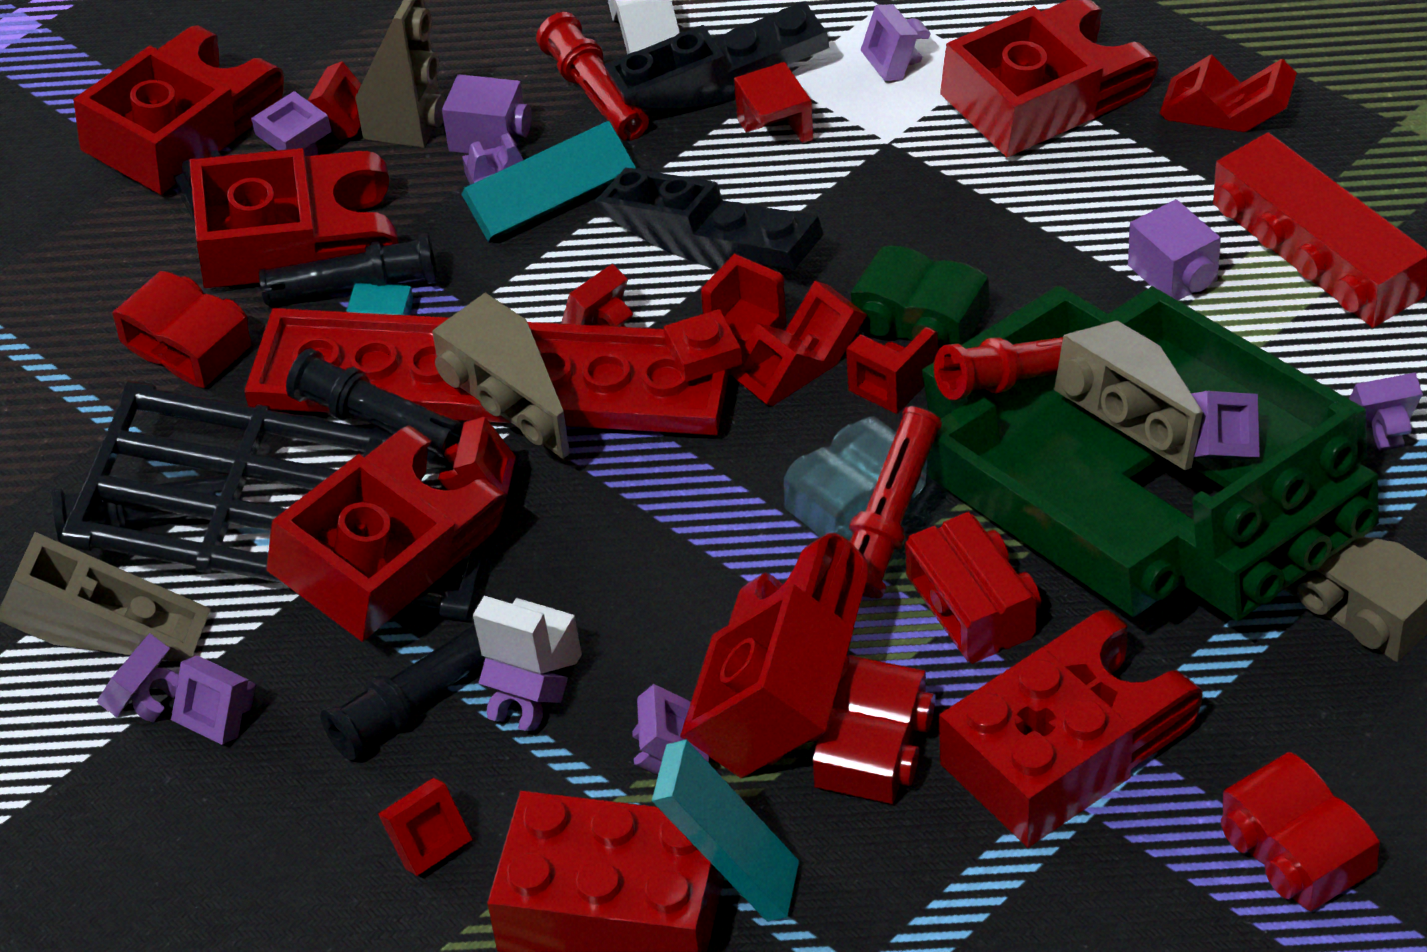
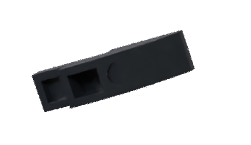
[604,1,830,108]
[595,167,824,271]

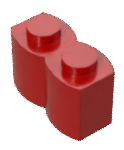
[112,271,252,388]
[813,655,935,804]
[1221,752,1380,911]

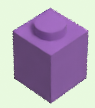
[442,74,531,154]
[1128,199,1221,301]

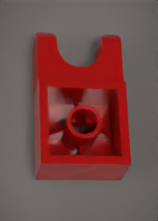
[940,0,1159,157]
[73,25,284,195]
[189,148,398,288]
[266,426,507,642]
[680,533,868,778]
[939,610,1202,848]

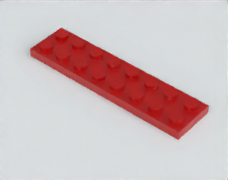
[244,308,730,435]

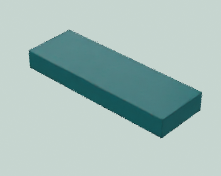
[461,120,636,242]
[652,739,799,922]

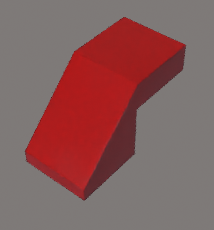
[1160,54,1297,132]
[729,281,867,406]

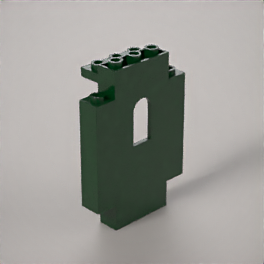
[922,285,1379,622]

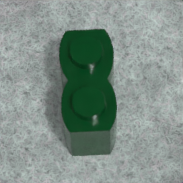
[851,246,990,350]

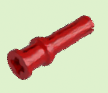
[536,12,649,141]
[934,337,1063,400]
[849,406,942,598]

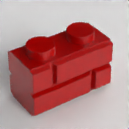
[905,511,1041,664]

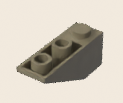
[355,0,446,148]
[432,292,570,459]
[1054,321,1203,470]
[1284,536,1427,662]

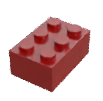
[487,790,725,952]

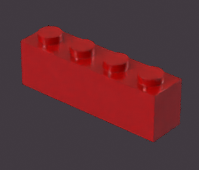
[1213,132,1427,328]

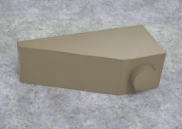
[0,532,211,662]

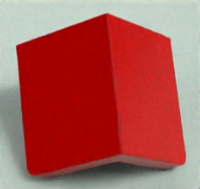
[734,62,814,143]
[701,253,787,350]
[846,327,938,414]

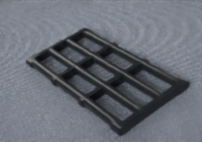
[61,381,518,622]

